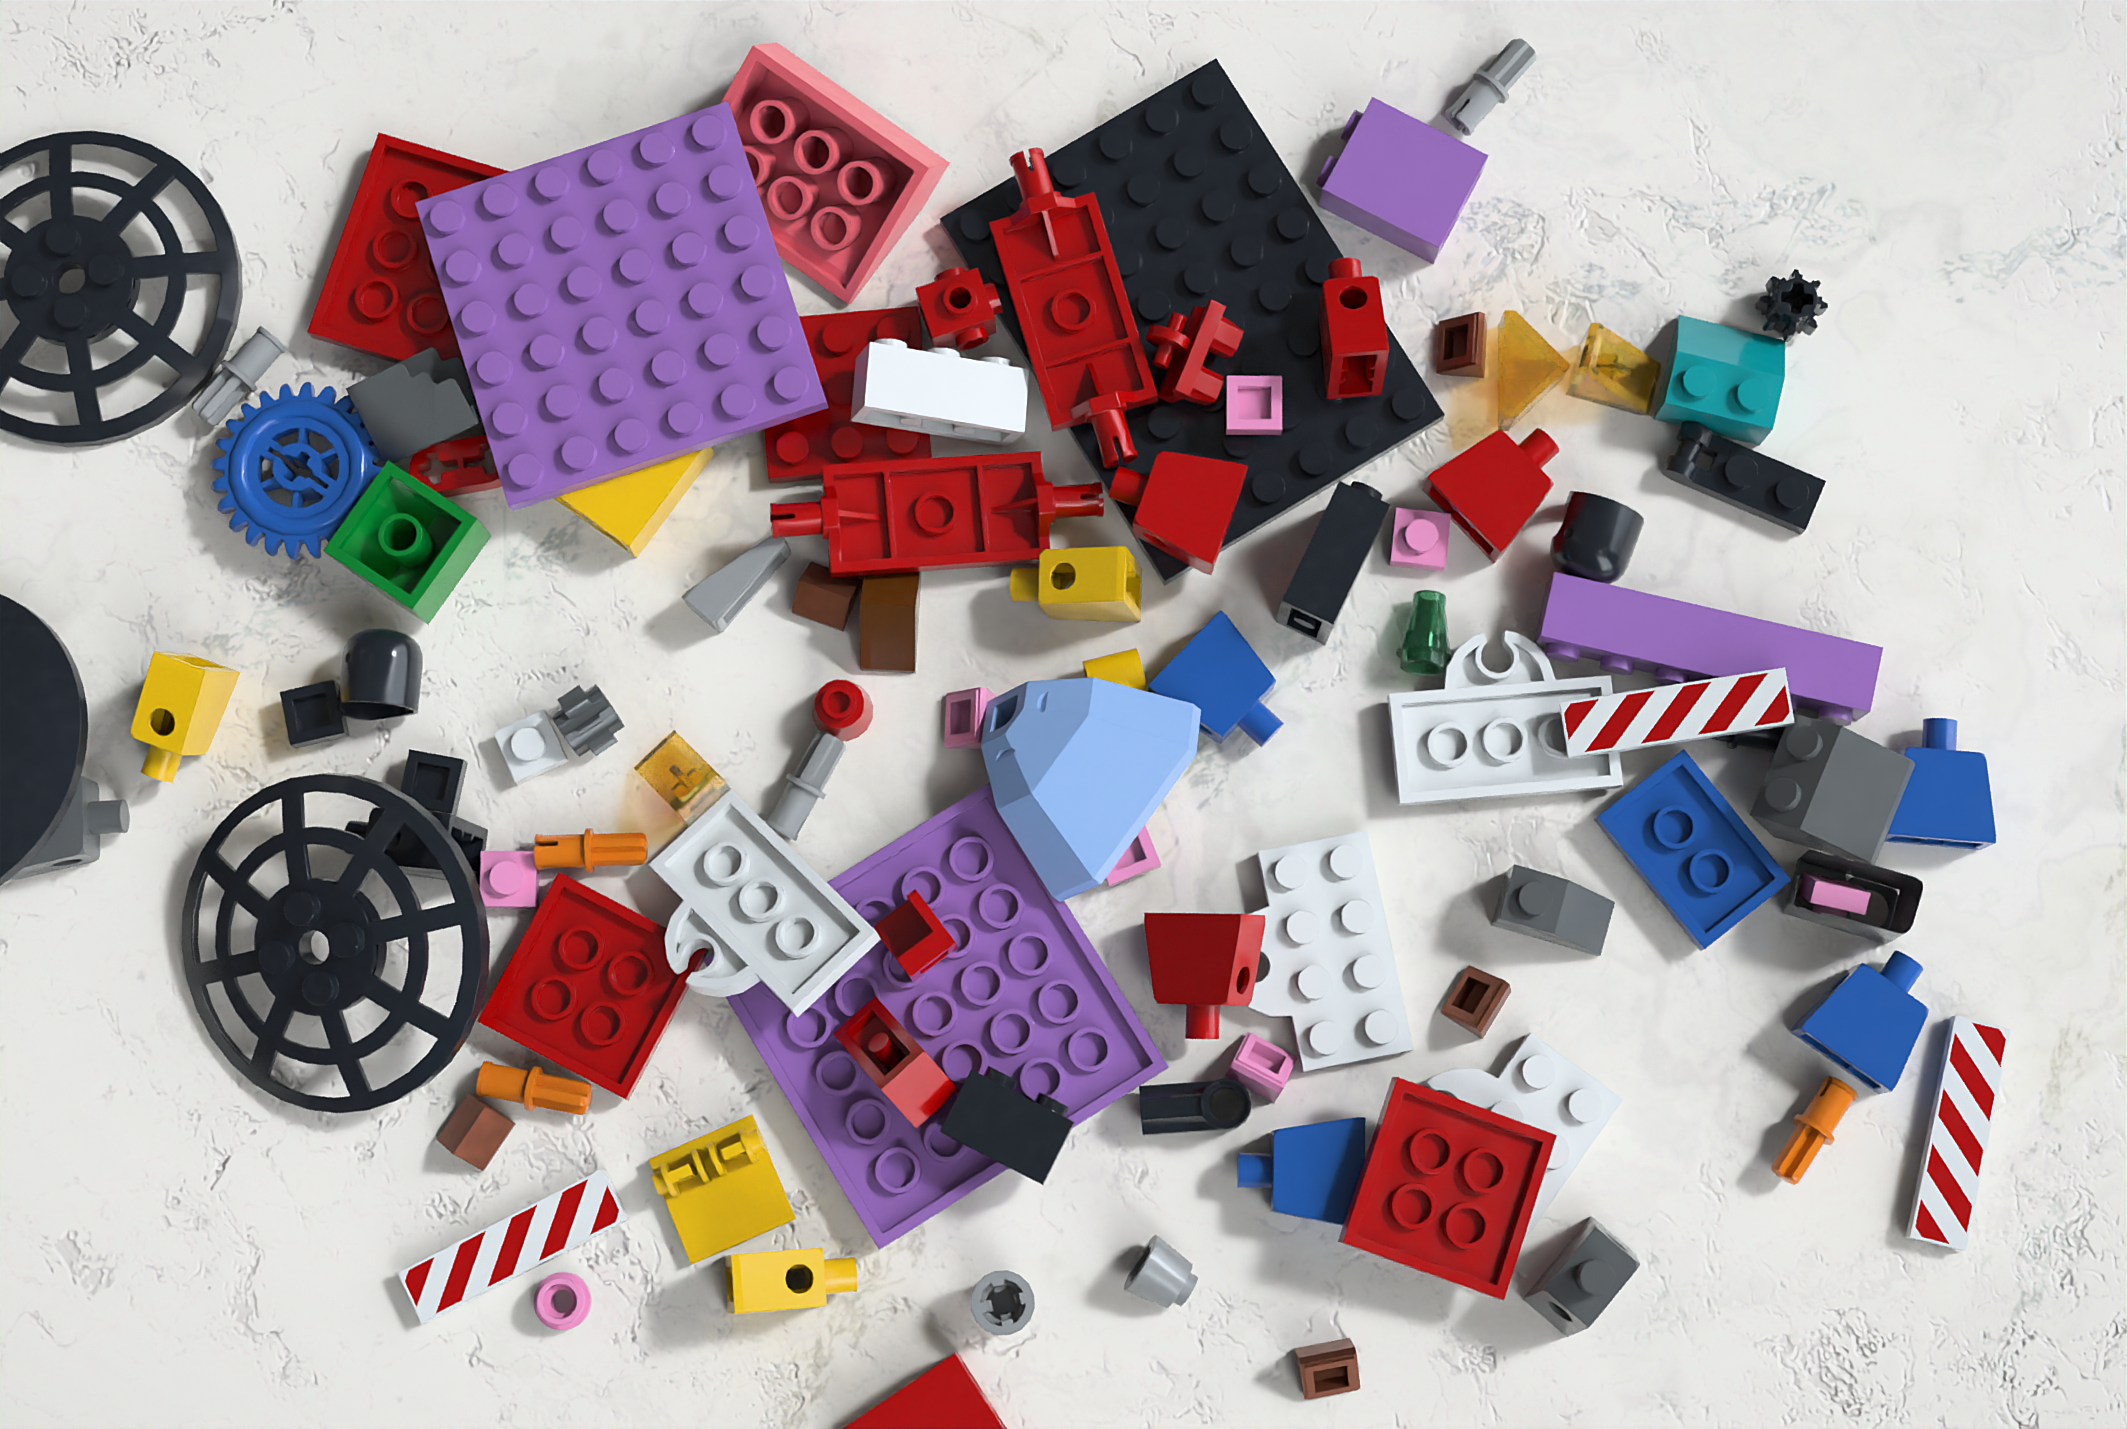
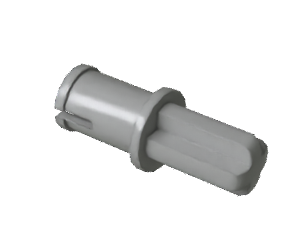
[1444,38,1537,136]
[192,326,287,426]
[765,731,846,841]

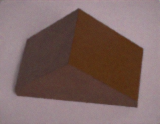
[860,572,922,673]

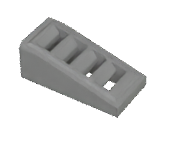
[682,536,791,633]

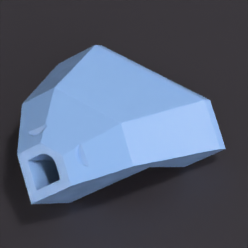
[981,677,1201,902]

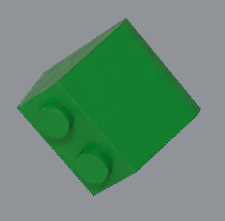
[323,461,492,625]

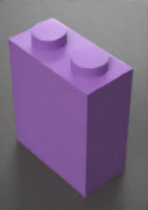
[1316,97,1489,264]

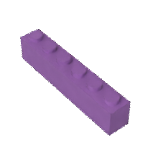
[1534,572,1883,725]

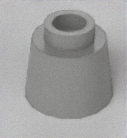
[1124,1234,1198,1308]
[971,1270,1035,1335]

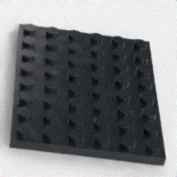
[940,58,1445,586]

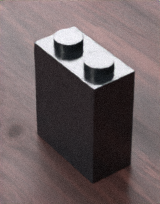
[1276,481,1391,645]

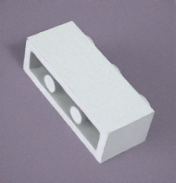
[851,339,1029,447]

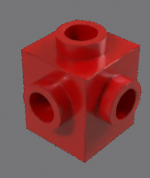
[915,267,1003,351]

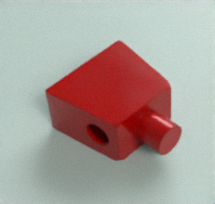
[1319,257,1389,399]
[1422,428,1559,563]
[1108,451,1248,575]
[1144,913,1265,1039]

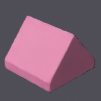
[944,687,996,750]
[1224,1032,1297,1103]

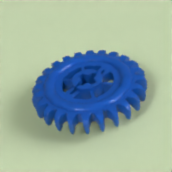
[210,382,383,561]

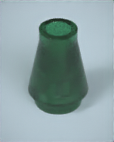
[1396,590,1451,676]

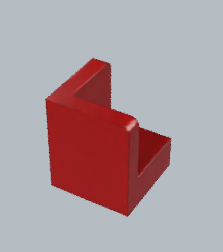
[874,889,958,982]

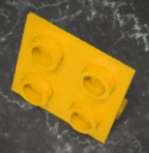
[648,1114,796,1265]

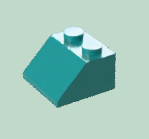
[1653,315,1785,446]

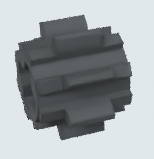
[550,684,625,757]

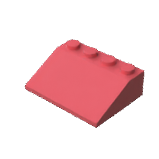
[721,42,950,304]

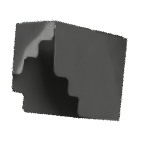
[346,347,482,464]
[1784,849,1923,944]

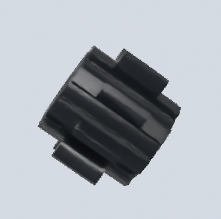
[1755,269,1828,342]

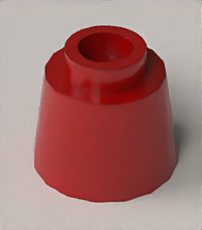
[812,679,873,741]

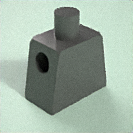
[11,776,130,880]
[1523,1216,1640,1337]

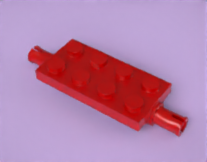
[989,147,1158,468]
[770,451,1104,578]

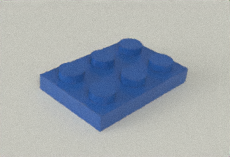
[1594,749,1791,951]

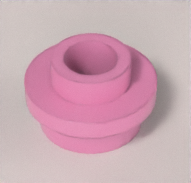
[533,1272,592,1330]

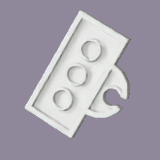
[1387,630,1623,806]
[648,789,881,1017]
[1246,830,1414,1073]
[1425,1033,1623,1244]

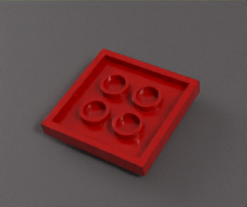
[764,306,932,484]
[477,872,709,1101]
[1338,1077,1557,1300]

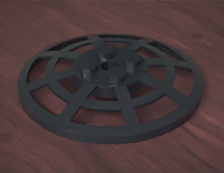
[0,131,243,447]
[181,773,490,1113]

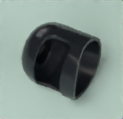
[1550,491,1644,584]
[337,629,423,721]

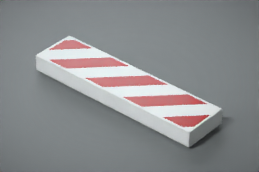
[1559,667,1795,760]
[1905,1015,2011,1251]
[397,1168,630,1324]

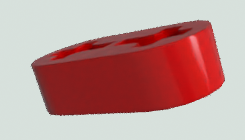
[409,435,502,498]

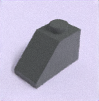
[1491,864,1615,956]

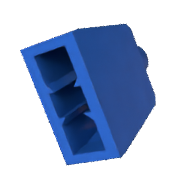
[1147,610,1284,748]
[1884,718,1996,850]
[1789,951,1929,1094]
[1237,1117,1366,1226]

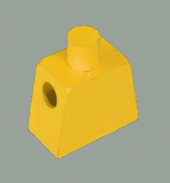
[1010,546,1142,622]
[130,651,240,783]
[724,1248,857,1314]

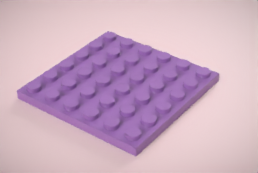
[415,101,829,511]
[703,782,1169,1250]

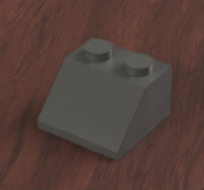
[1750,713,1915,865]

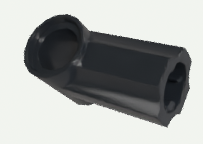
[1139,1078,1252,1136]

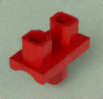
[1145,299,1244,405]

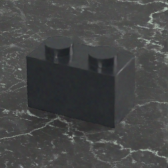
[940,1066,1074,1186]

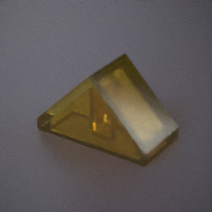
[1498,310,1570,431]
[1566,323,1662,416]
[634,730,731,826]

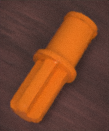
[534,828,648,873]
[476,1061,592,1115]
[1771,1075,1858,1185]

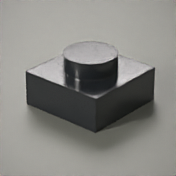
[280,679,349,749]
[400,749,468,816]

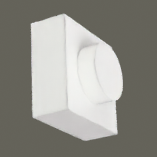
[493,709,569,785]

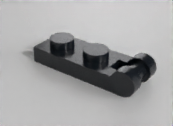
[1662,421,1826,535]

